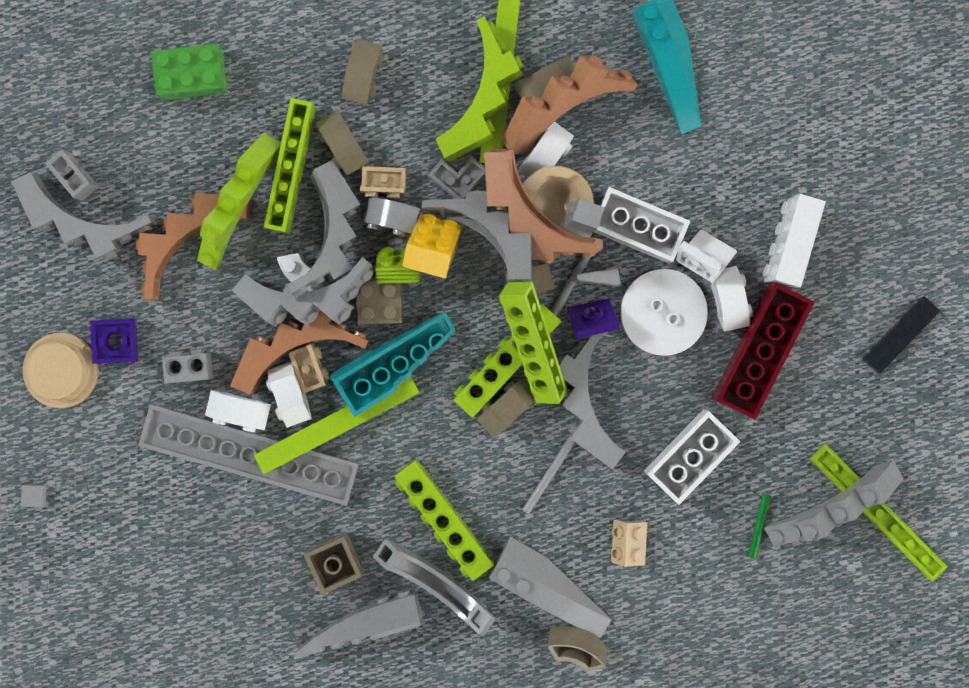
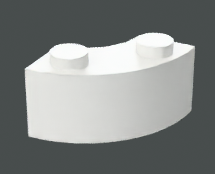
[518,122,574,178]
[277,253,329,291]
[711,266,753,332]
[266,362,311,428]
[205,390,271,432]

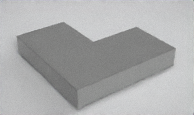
[427,156,485,199]

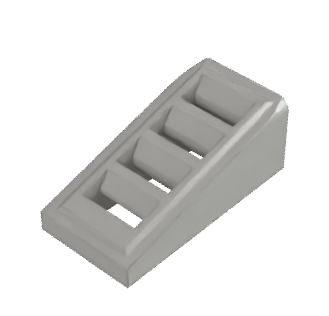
[570,268,620,287]

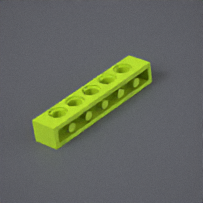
[264,98,316,235]
[499,282,567,404]
[453,304,562,418]
[394,458,494,581]

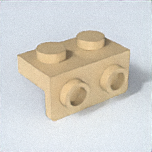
[360,166,406,199]
[289,344,330,393]
[611,520,648,567]

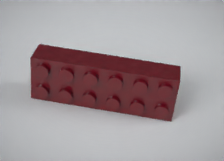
[711,282,815,420]

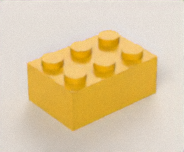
[402,213,463,279]

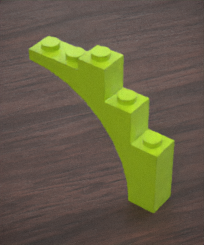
[436,16,524,162]
[197,133,281,270]

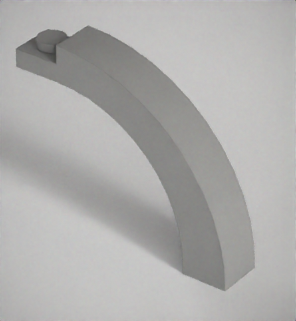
[372,539,496,636]

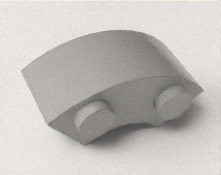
[362,197,420,237]
[558,198,605,238]

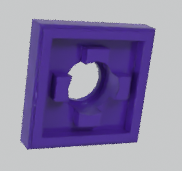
[567,298,620,338]
[90,319,138,364]

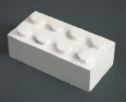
[594,187,690,264]
[763,194,826,289]
[644,409,740,505]

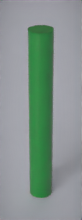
[748,493,771,559]

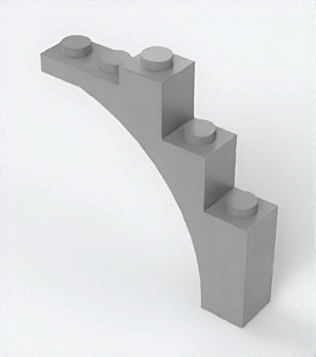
[283,160,360,298]
[11,172,157,261]
[421,190,532,282]
[231,257,375,327]
[557,333,625,470]
[764,460,903,547]

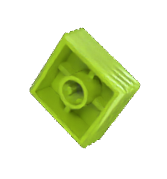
[375,247,421,284]

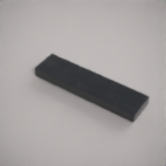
[862,296,940,374]

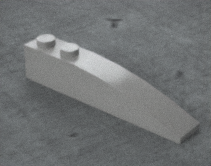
[489,536,611,638]
[295,589,423,658]

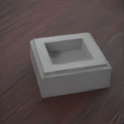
[21,484,47,508]

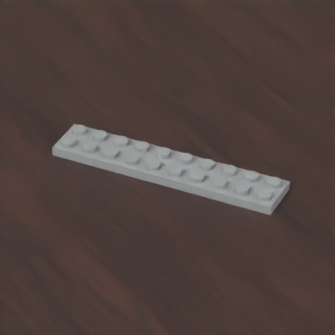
[138,404,360,506]

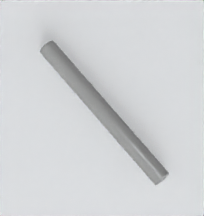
[551,237,594,316]
[522,437,576,514]

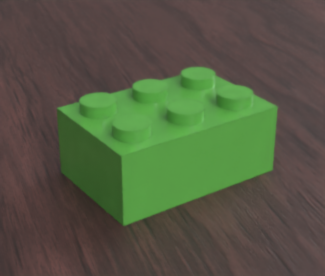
[151,44,228,101]

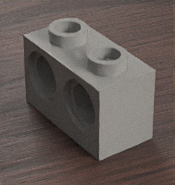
[45,149,99,201]
[162,349,214,384]

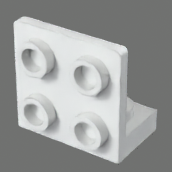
[676,230,737,283]

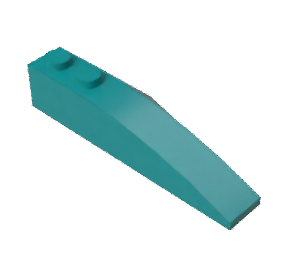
[632,0,702,135]
[329,312,456,417]

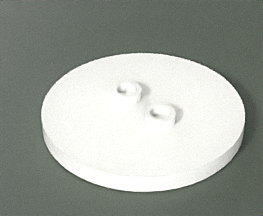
[620,269,708,356]

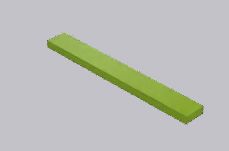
[479,0,520,164]
[254,376,419,475]
[810,444,948,582]

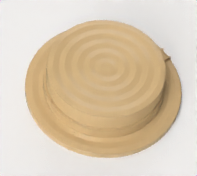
[522,166,594,225]
[23,333,99,408]

